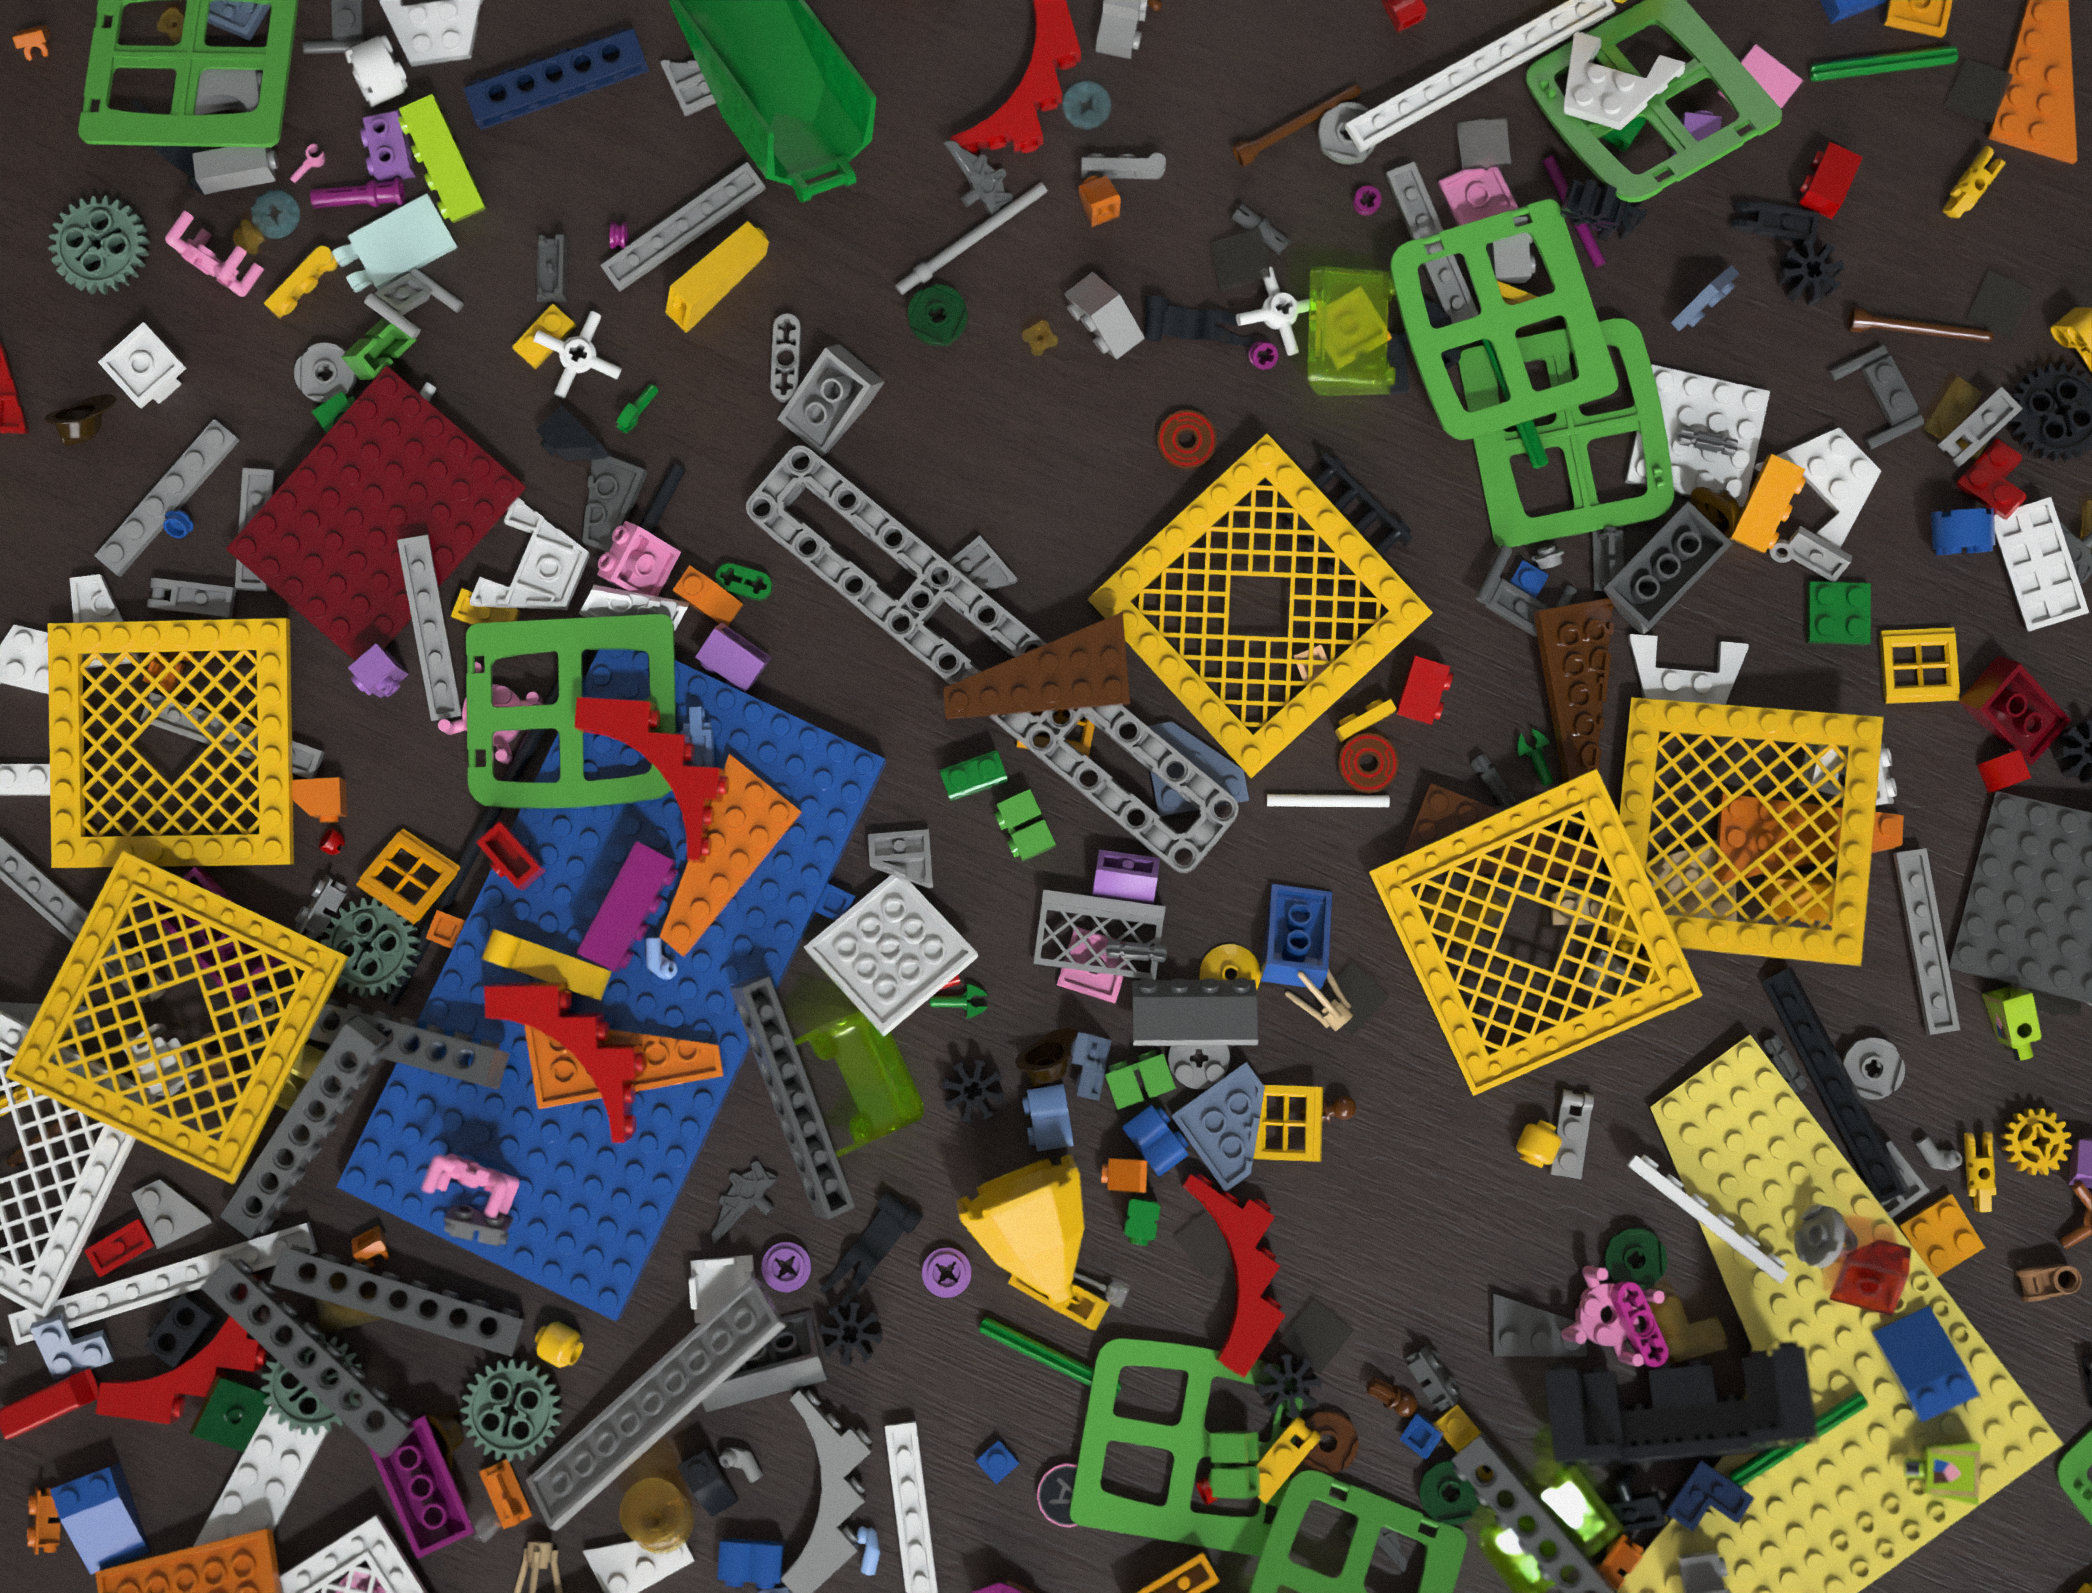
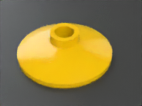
[1199,944,1261,990]

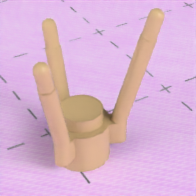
[1285,968,1354,1031]
[514,1541,563,1593]

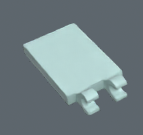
[332,193,458,293]

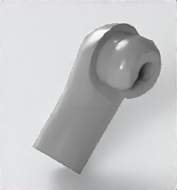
[1915,1136,1962,1171]
[719,1447,764,1483]

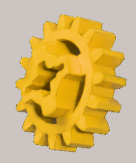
[2001,1108,2072,1175]

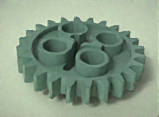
[48,196,150,294]
[320,898,421,998]
[261,1333,365,1436]
[460,1358,564,1462]

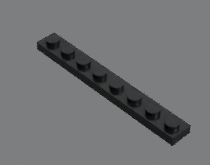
[1762,967,1910,1204]

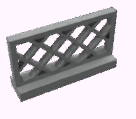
[1033,890,1166,980]

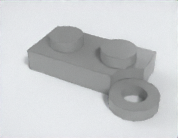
[1770,526,1852,582]

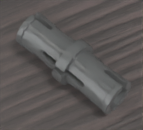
[1232,203,1291,255]

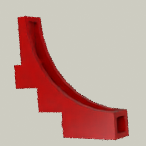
[950,0,1081,155]
[574,697,729,863]
[484,982,647,1143]
[1181,1173,1285,1378]
[95,1273,269,1424]

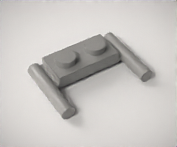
[364,268,464,339]

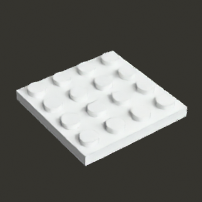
[1625,365,1770,509]
[804,875,978,1036]

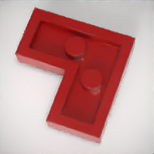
[1957,439,2026,520]

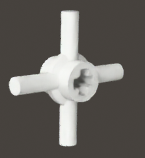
[1236,267,1324,355]
[533,311,622,399]

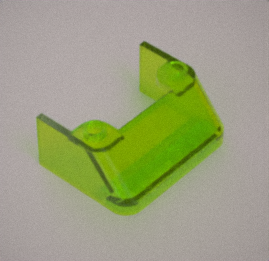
[793,1011,924,1158]

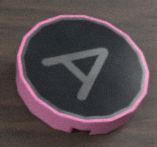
[1037,1463,1078,1527]

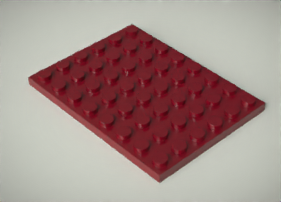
[226,365,527,661]

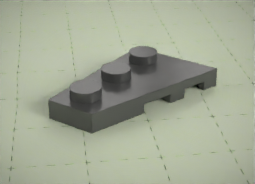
[582,456,648,553]
[1491,1293,1587,1356]

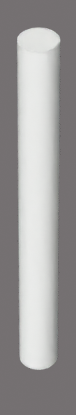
[1267,794,1390,807]

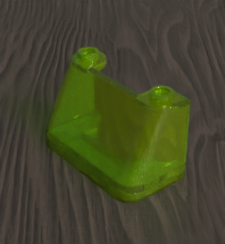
[1308,266,1396,396]
[1476,1466,1626,1593]

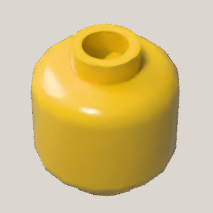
[1516,1120,1562,1168]
[535,1321,583,1368]

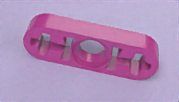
[1611,1281,1669,1367]

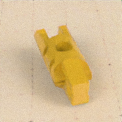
[1942,145,2006,218]
[1964,1131,1996,1212]

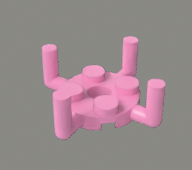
[165,211,264,297]
[438,662,544,765]
[421,1153,520,1218]
[1561,1265,1665,1366]

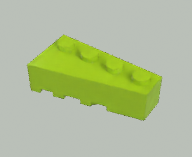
[397,94,487,223]

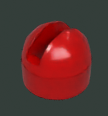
[318,828,345,855]
[1196,1477,1218,1505]

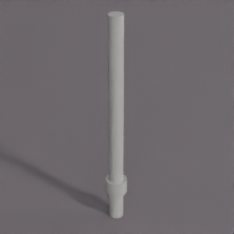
[895,182,1048,295]

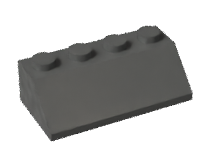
[1604,502,1733,635]
[1132,978,1258,1046]
[702,1310,827,1412]

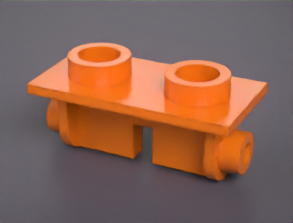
[479,1459,533,1529]
[27,1487,60,1555]
[1596,1534,1644,1591]

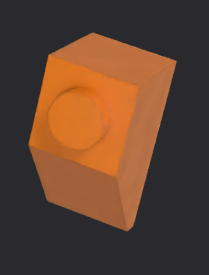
[1078,175,1121,227]
[673,565,743,626]
[292,777,347,823]
[1101,1158,1147,1192]

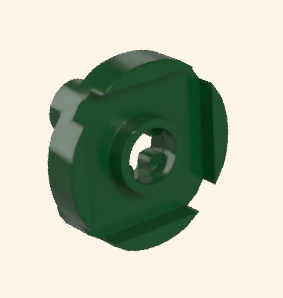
[908,285,968,347]
[1603,1228,1668,1291]
[1418,1460,1480,1525]

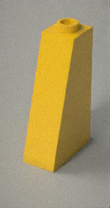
[665,221,769,333]

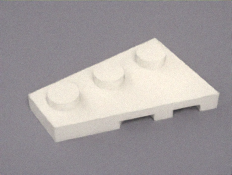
[70,574,142,669]
[579,585,689,631]
[583,1531,696,1593]

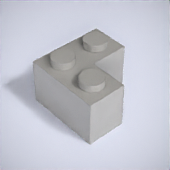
[1096,0,1148,59]
[1064,272,1145,360]
[1677,1549,1731,1593]

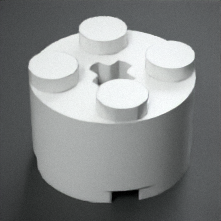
[345,35,408,107]

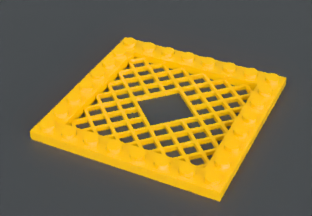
[1088,434,1433,778]
[48,618,294,868]
[1607,697,1884,966]
[1369,768,1703,1096]
[5,851,349,1184]

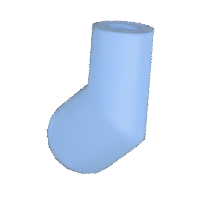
[646,938,678,980]
[857,1526,880,1575]

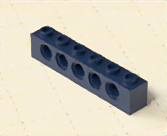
[463,28,649,130]

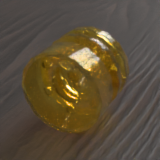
[619,1478,694,1554]

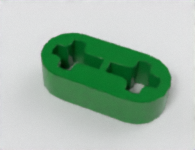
[715,563,773,601]

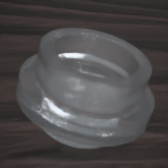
[472,1513,502,1543]

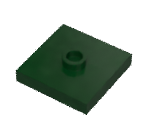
[189,1375,271,1452]

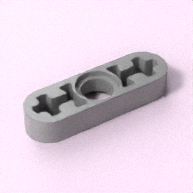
[770,314,802,403]

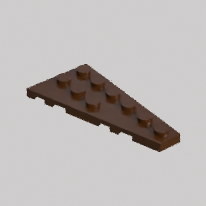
[1533,598,1615,783]
[943,612,1130,720]
[1402,783,1603,879]

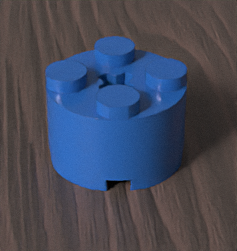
[1930,508,1996,555]

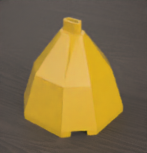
[956,1154,1084,1305]

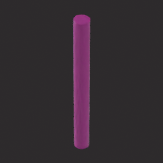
[1543,156,1606,268]

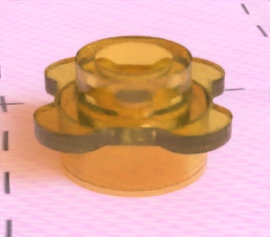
[157,7,185,43]
[233,219,263,255]
[1022,320,1058,356]

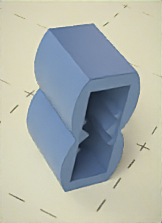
[1022,1084,1074,1152]

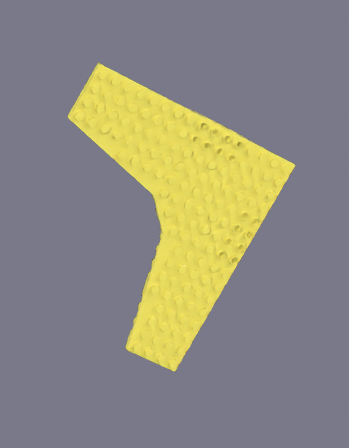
[1619,1035,2063,1593]

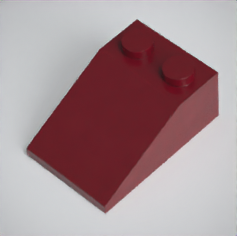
[1958,656,2071,766]

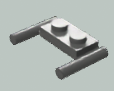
[303,0,365,54]
[1828,344,1924,450]
[1475,545,1577,637]

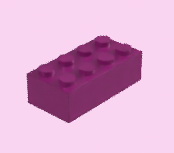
[149,867,283,1000]

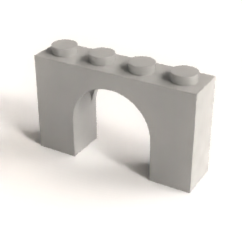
[192,69,279,194]

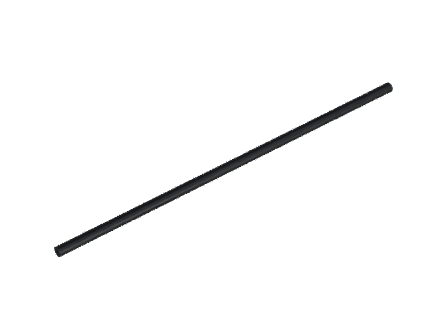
[383,463,686,1006]

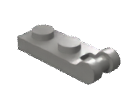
[1081,153,1166,179]
[1937,387,2023,467]
[147,578,236,619]
[1549,1089,1594,1179]

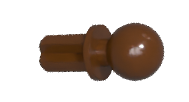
[1299,1095,1356,1124]
[1366,1377,1418,1417]

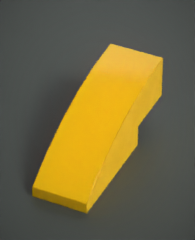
[1008,1274,1110,1331]

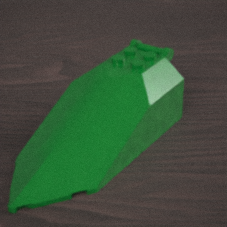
[668,0,876,203]

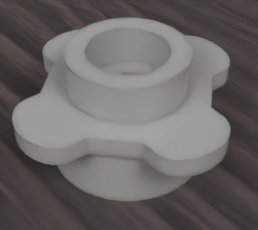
[1531,545,1564,569]

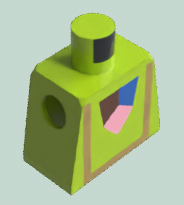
[1982,985,2041,1061]
[1903,1440,1980,1505]

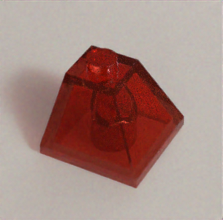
[1829,1239,1911,1316]

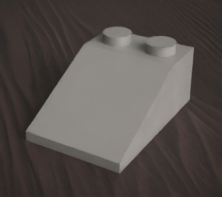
[777,344,885,457]

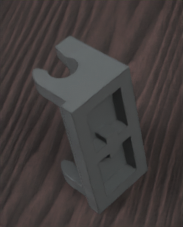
[537,234,569,302]

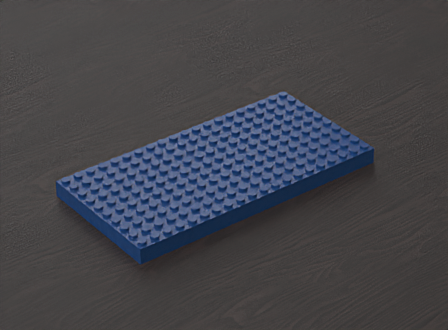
[336,650,887,1321]

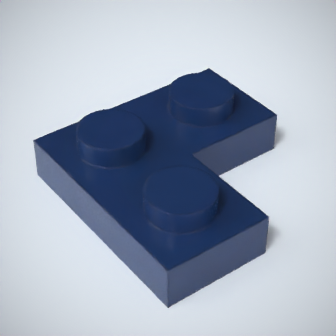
[1665,1460,1755,1532]

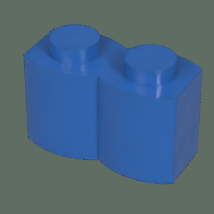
[1121,1104,1189,1177]
[717,1538,785,1589]

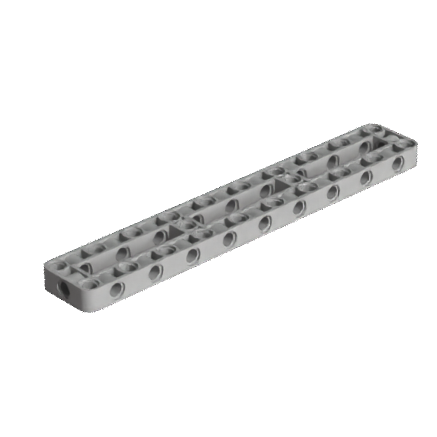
[746,446,1239,873]

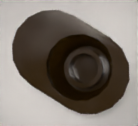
[44,394,117,446]
[1691,487,1740,539]
[1015,1028,1079,1088]
[418,1410,464,1473]

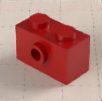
[1799,142,1863,219]
[1395,654,1454,725]
[476,821,547,891]

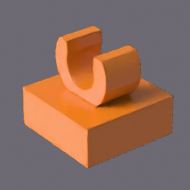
[12,24,51,60]
[142,657,185,692]
[425,910,466,949]
[351,1225,389,1268]

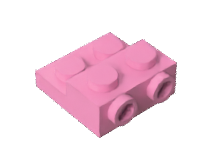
[597,521,681,597]

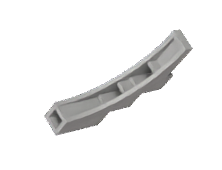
[781,1388,873,1593]

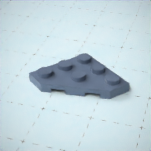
[1147,722,1249,817]
[1172,1062,1265,1191]

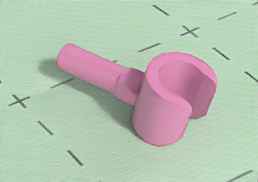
[289,144,325,183]

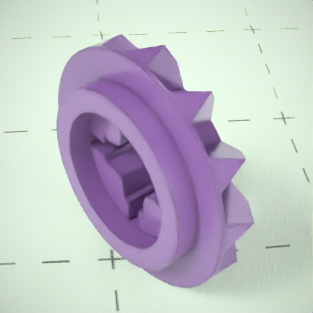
[761,1242,811,1292]
[922,1248,971,1298]

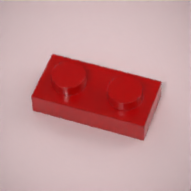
[84,1218,156,1277]

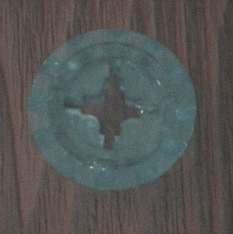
[1063,81,1111,130]
[251,190,300,239]

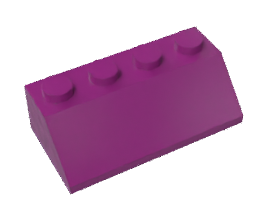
[577,841,678,973]
[368,1415,476,1559]

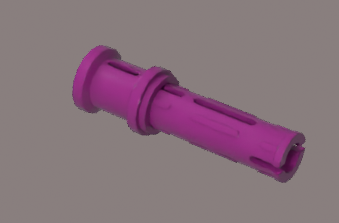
[310,177,405,209]

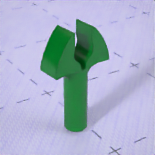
[616,384,659,433]
[1516,729,1553,786]
[929,984,988,1018]

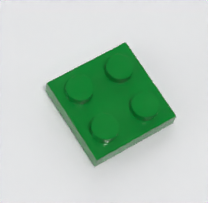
[1807,582,1871,645]

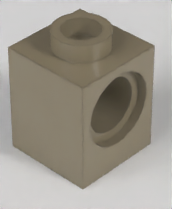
[114,954,169,1003]

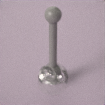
[1073,1272,1131,1309]

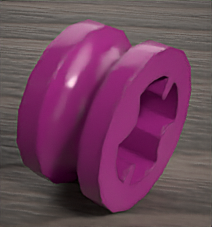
[1352,186,1381,216]
[610,221,629,249]
[1248,340,1278,370]

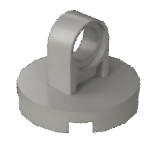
[1794,1204,1858,1268]

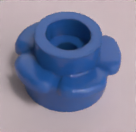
[163,510,194,538]

